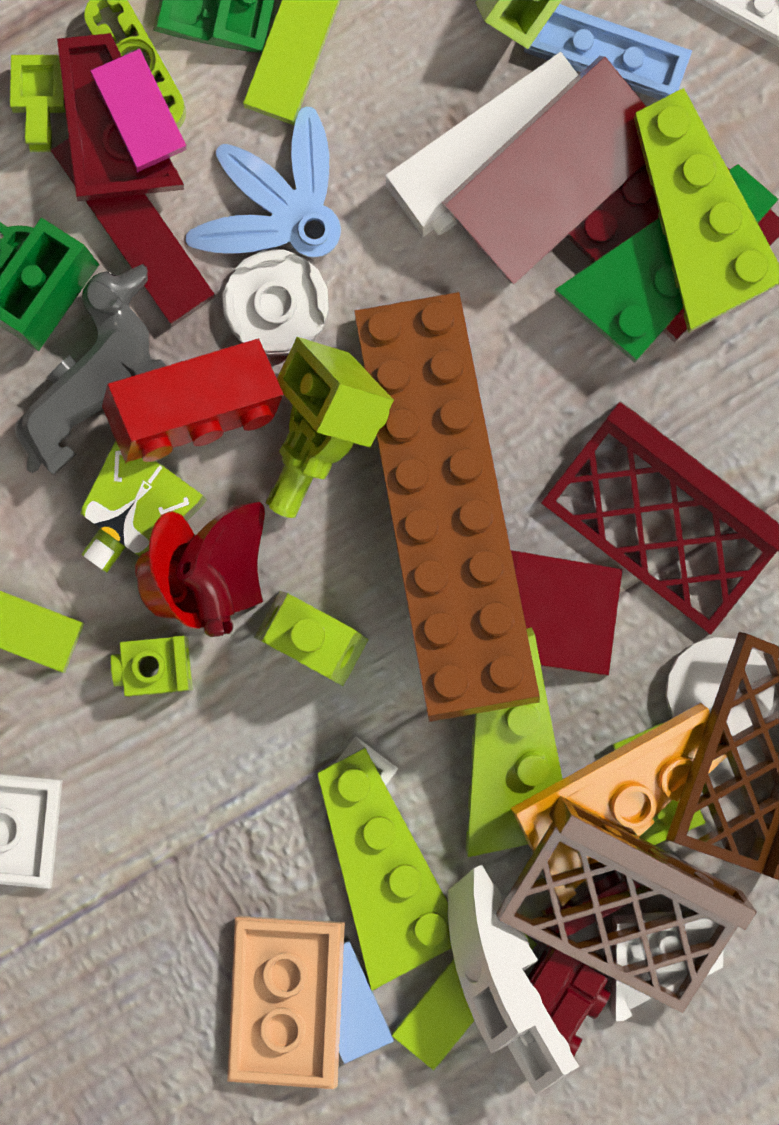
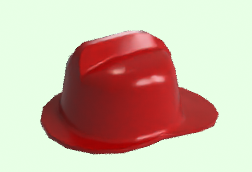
[135,511,204,629]

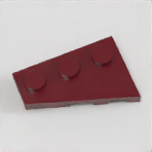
[57,33,184,202]

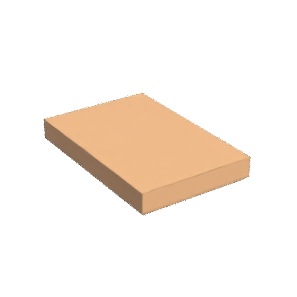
[227,916,345,1089]

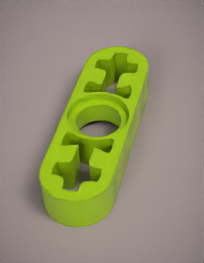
[84,0,186,129]

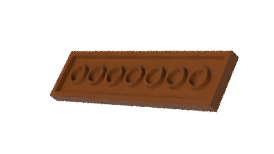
[354,292,540,722]

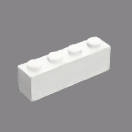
[386,52,578,237]

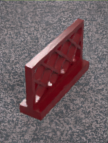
[541,401,779,635]

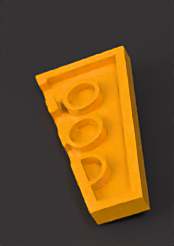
[511,703,727,906]

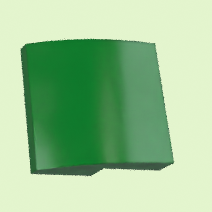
[153,0,274,53]

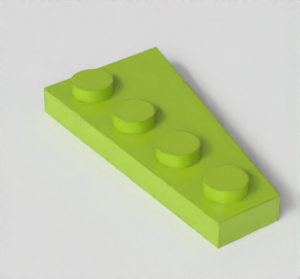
[634,88,779,333]
[465,628,563,857]
[317,747,452,991]

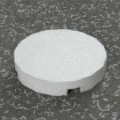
[223,249,329,357]
[665,637,774,736]

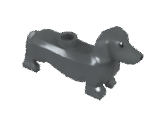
[15,264,167,475]

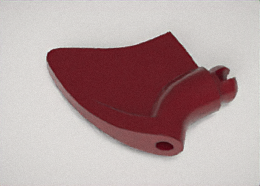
[176,502,265,637]

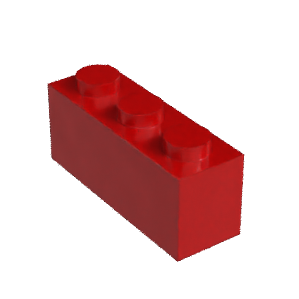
[102,338,284,463]

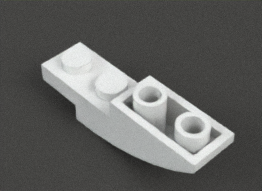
[448,865,579,1094]

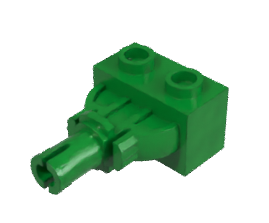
[0,217,100,351]

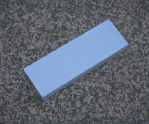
[524,4,692,100]

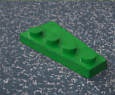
[554,164,779,363]

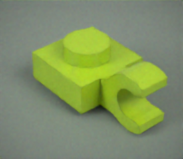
[10,55,66,152]

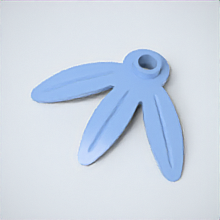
[186,107,341,258]

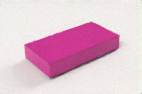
[91,49,186,172]

